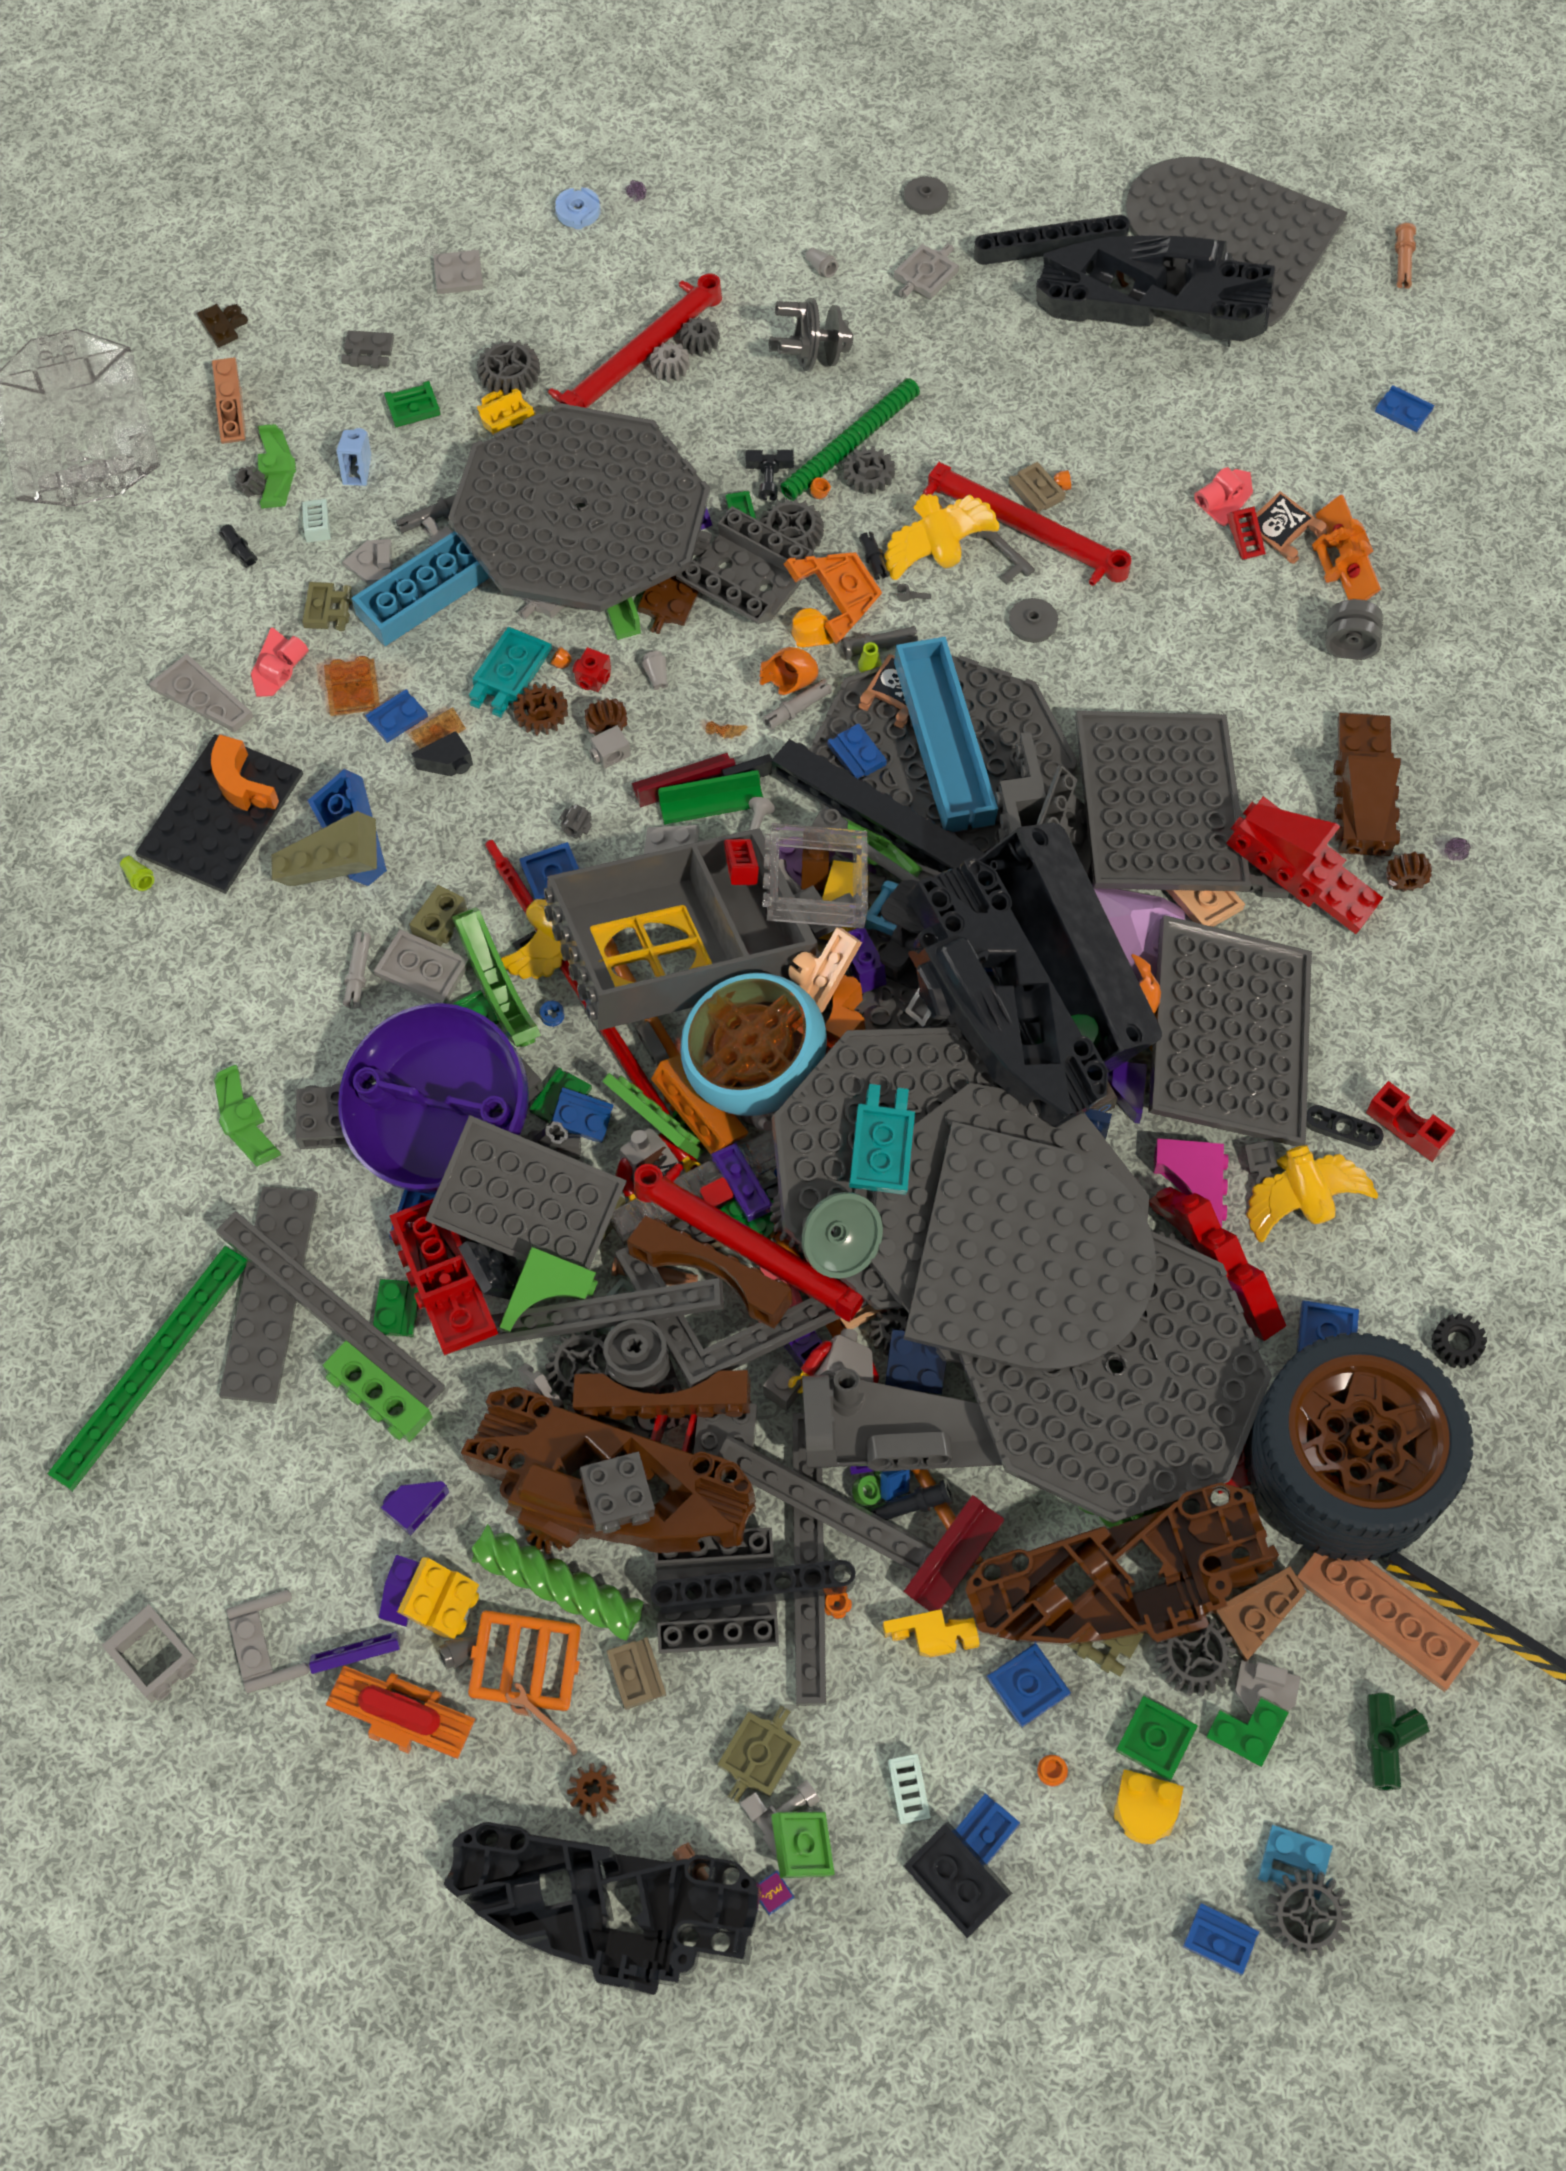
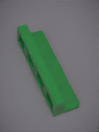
[658,770,763,825]

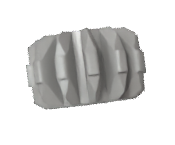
[650,341,690,383]

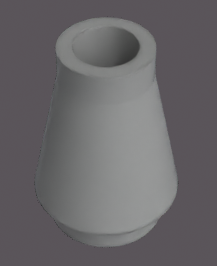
[806,248,838,278]
[642,651,668,690]

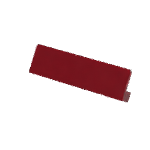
[632,752,736,808]
[903,1495,1004,1612]

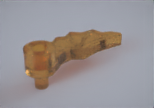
[705,721,748,739]

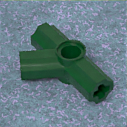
[1367,1693,1430,1791]

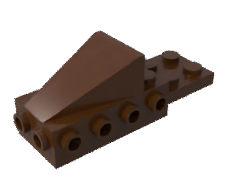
[1333,713,1401,856]

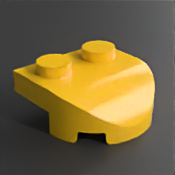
[477,389,535,435]
[1114,1769,1184,1844]

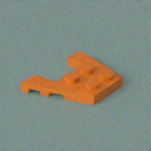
[784,552,882,644]

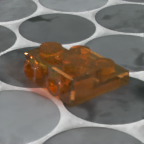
[324,656,380,716]

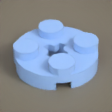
[555,187,601,229]

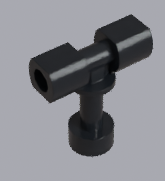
[745,449,795,500]

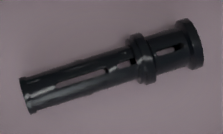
[864,1478,954,1520]

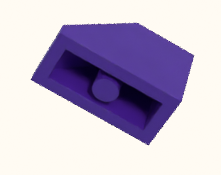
[1108,1062,1147,1124]
[381,1481,450,1536]
[379,1555,420,1627]

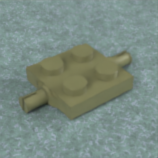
[717,1705,801,1803]

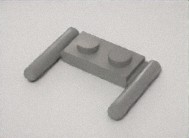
[226,1590,310,1694]

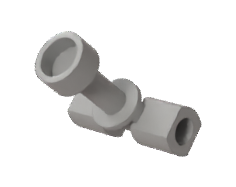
[740,1780,820,1857]

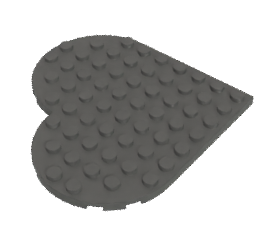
[1126,156,1348,335]

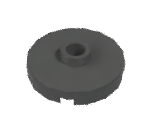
[904,176,949,215]
[1008,598,1058,643]

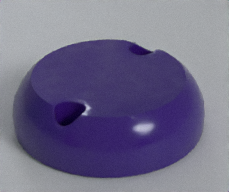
[338,1003,529,1194]

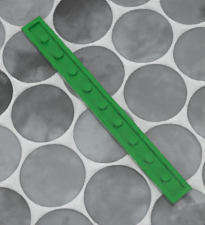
[47,1246,248,1492]

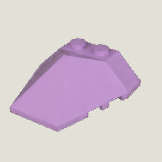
[1092,885,1185,982]

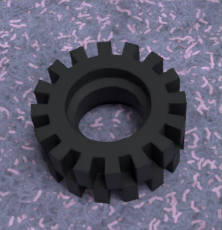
[1431,1313,1487,1368]

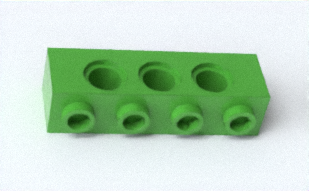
[322,1341,433,1443]

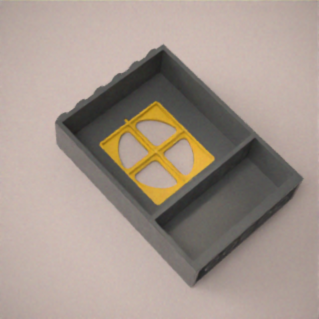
[544,828,817,1031]

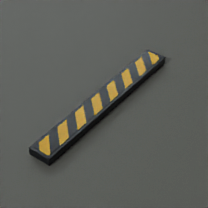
[1382,1551,1566,1685]

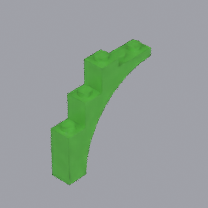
[452,907,541,1047]

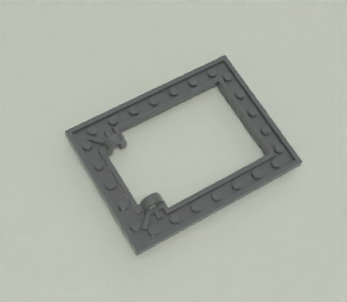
[615,1177,869,1388]

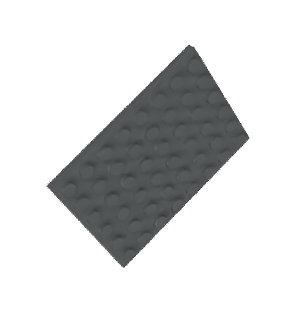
[1075,711,1251,892]
[1148,915,1312,1147]

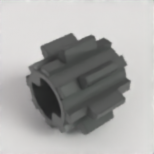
[235,465,266,498]
[559,804,593,839]

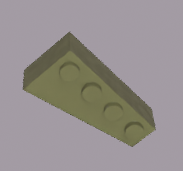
[271,811,377,886]

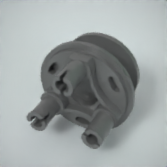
[768,298,853,371]

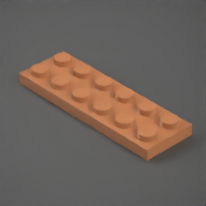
[1297,1551,1480,1692]

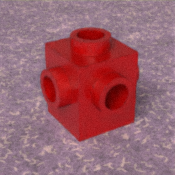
[573,647,611,693]

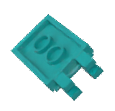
[469,627,552,718]
[849,1084,915,1195]

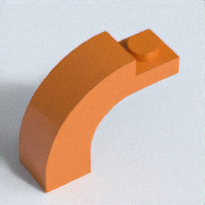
[211,734,279,811]

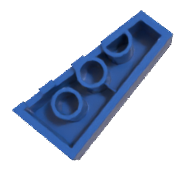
[307,769,387,886]

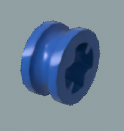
[540,1001,565,1027]

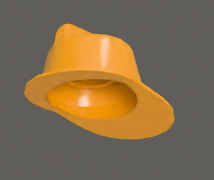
[792,608,834,647]

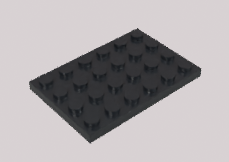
[135,734,303,894]

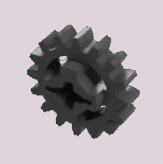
[843,446,895,494]

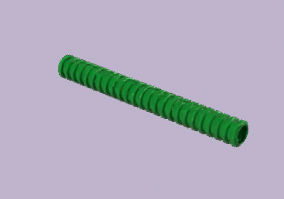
[780,378,920,501]

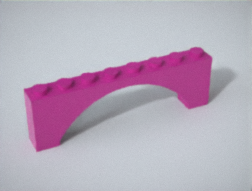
[1154,1138,1228,1228]

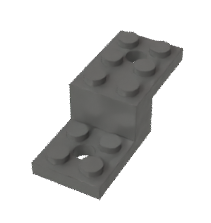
[995,732,1046,841]

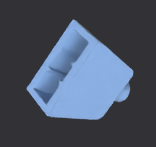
[337,428,371,486]

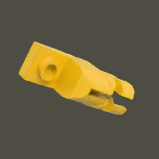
[883,1609,980,1658]

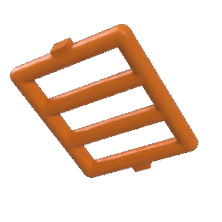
[468,1610,581,1711]

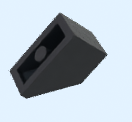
[411,731,473,776]

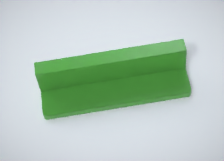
[607,597,641,640]

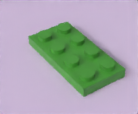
[602,1073,704,1159]

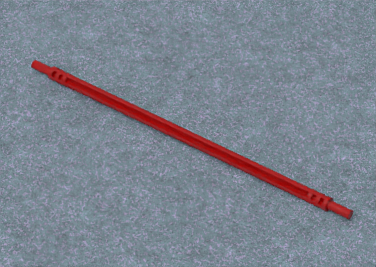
[485,840,698,1171]

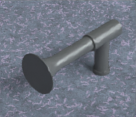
[976,531,1035,585]

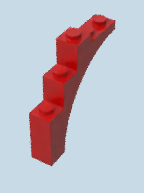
[1149,1186,1287,1341]

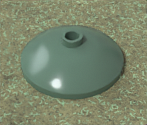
[802,1192,883,1278]

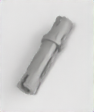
[763,679,832,731]
[343,932,371,1009]

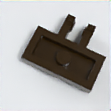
[196,304,248,348]

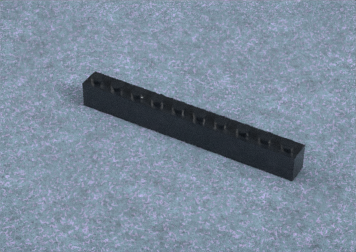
[772,739,984,873]

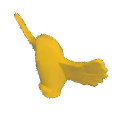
[884,494,1000,580]
[501,899,563,979]
[1246,1145,1378,1243]

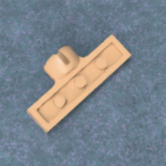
[785,927,862,1036]

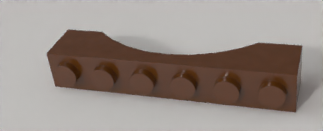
[627,1215,792,1329]
[573,1370,751,1420]

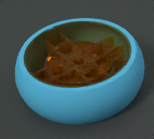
[680,973,827,1116]

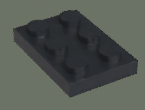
[458,1241,520,1300]
[904,1822,1013,1938]

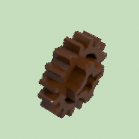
[513,683,568,735]

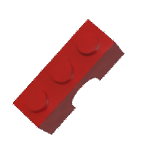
[1366,1081,1456,1163]

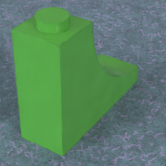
[498,1247,598,1333]

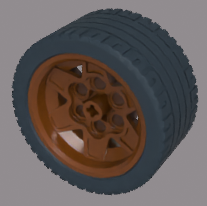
[1244,1333,1474,1562]

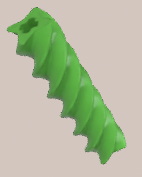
[472,1524,644,1641]

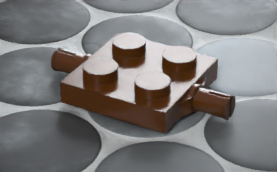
[638,575,699,634]

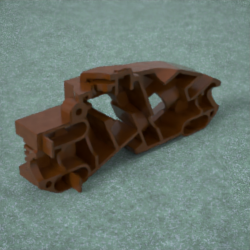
[461,1387,757,1553]
[965,1483,1272,1646]

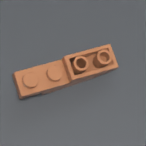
[212,357,246,444]

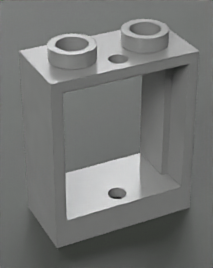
[102,1604,199,1703]

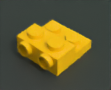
[397,1557,479,1639]

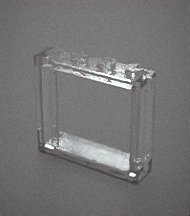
[762,823,868,928]

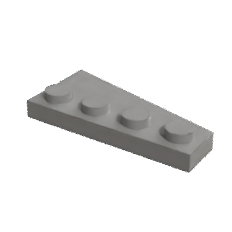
[149,654,253,732]

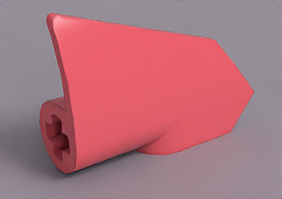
[1194,467,1253,526]
[251,627,309,697]

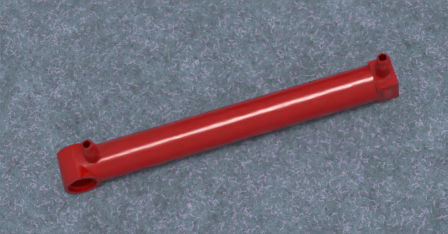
[548,273,722,408]
[923,461,1132,586]
[634,1163,864,1323]

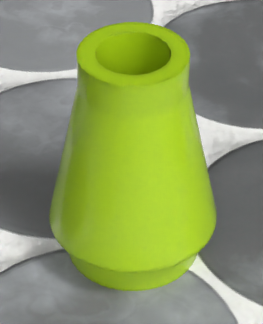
[857,642,882,673]
[120,856,154,891]

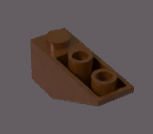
[801,826,829,890]

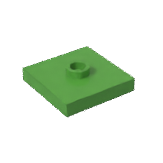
[771,1812,835,1878]

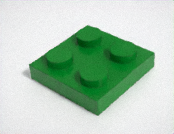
[1116,1696,1198,1781]

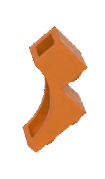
[825,975,865,1048]

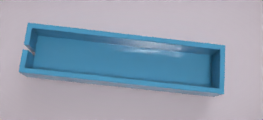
[894,637,998,832]

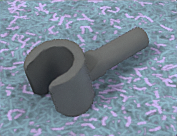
[897,583,931,602]

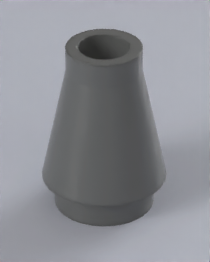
[438,1634,478,1669]

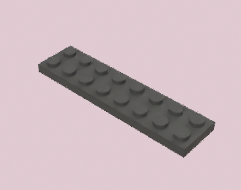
[219,1187,318,1404]

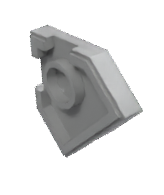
[342,539,392,585]
[518,1363,565,1414]
[1234,1661,1301,1716]

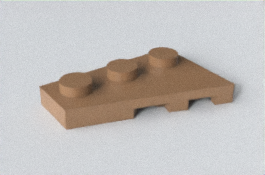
[1215,1567,1306,1662]

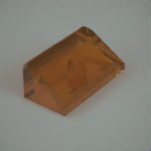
[408,707,466,749]

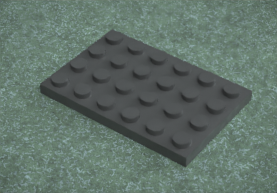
[425,1115,626,1270]

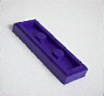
[711,1143,772,1222]
[309,1631,401,1674]

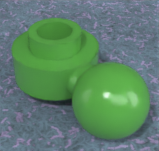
[852,1471,883,1506]

